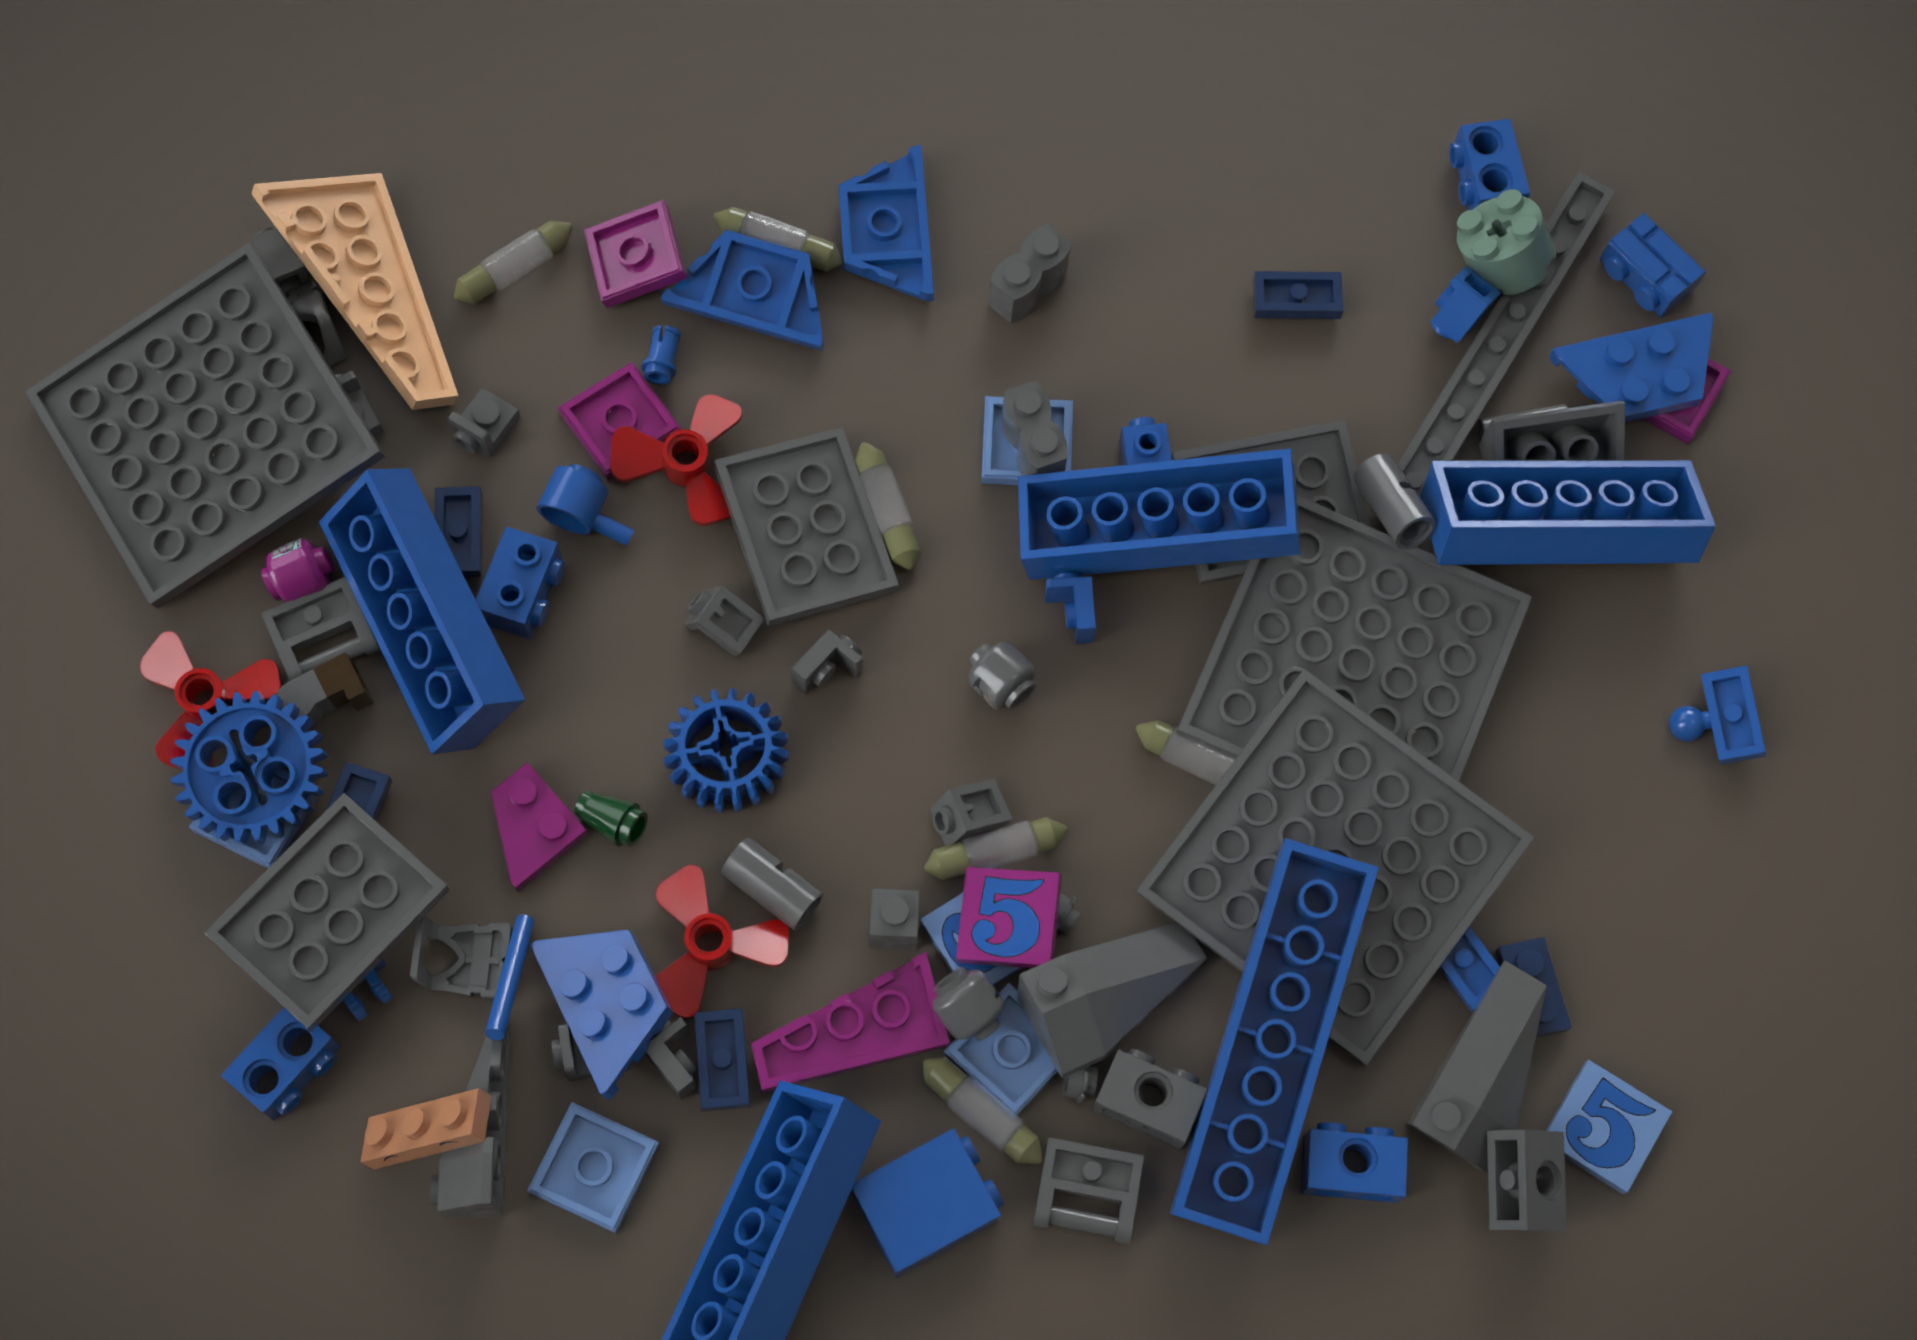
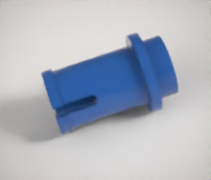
[641,325,681,385]

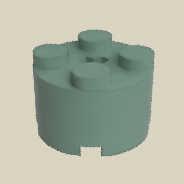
[1457,189,1556,295]

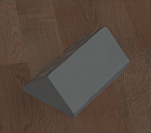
[1479,401,1625,461]

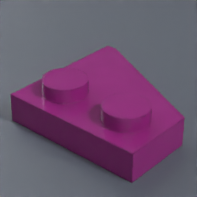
[491,762,588,892]

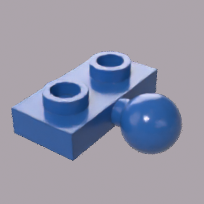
[1668,665,1766,765]

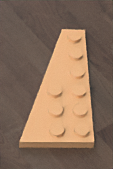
[251,173,459,410]

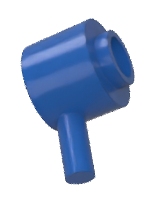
[536,464,634,546]

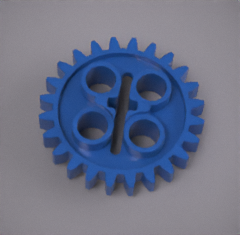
[170,691,328,845]

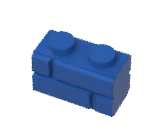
[1600,213,1706,318]

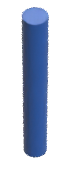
[485,914,534,1040]

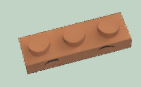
[360,1088,492,1170]

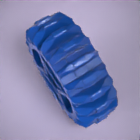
[663,688,789,813]

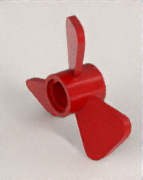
[610,394,742,526]
[140,631,282,771]
[655,865,789,1019]

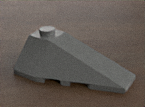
[1017,923,1207,1078]
[1406,960,1547,1174]
[430,1021,510,1218]

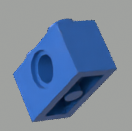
[1301,1122,1408,1203]

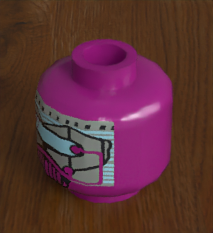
[261,538,335,602]

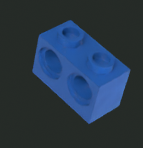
[1449,119,1530,210]
[221,1007,341,1121]

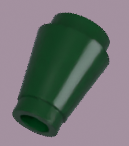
[574,790,648,847]

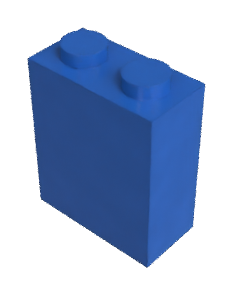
[851,1128,1004,1278]

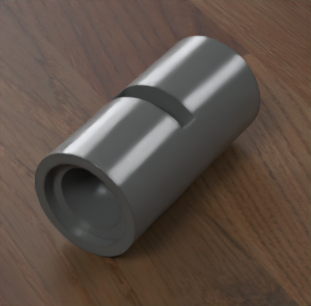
[1354,454,1437,549]
[721,837,824,931]

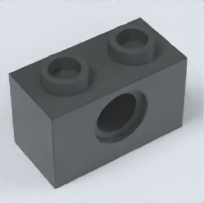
[1092,1048,1207,1149]
[1487,1130,1567,1231]

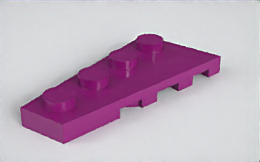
[751,952,950,1093]

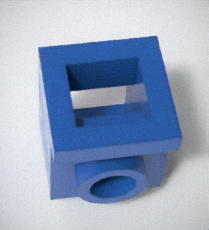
[1430,265,1501,344]
[1119,417,1172,465]

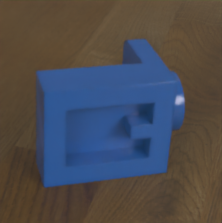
[1045,572,1096,644]

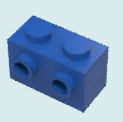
[476,526,566,639]

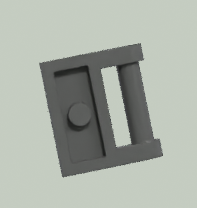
[261,577,381,681]
[1033,1137,1144,1245]

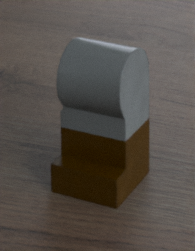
[276,652,374,728]

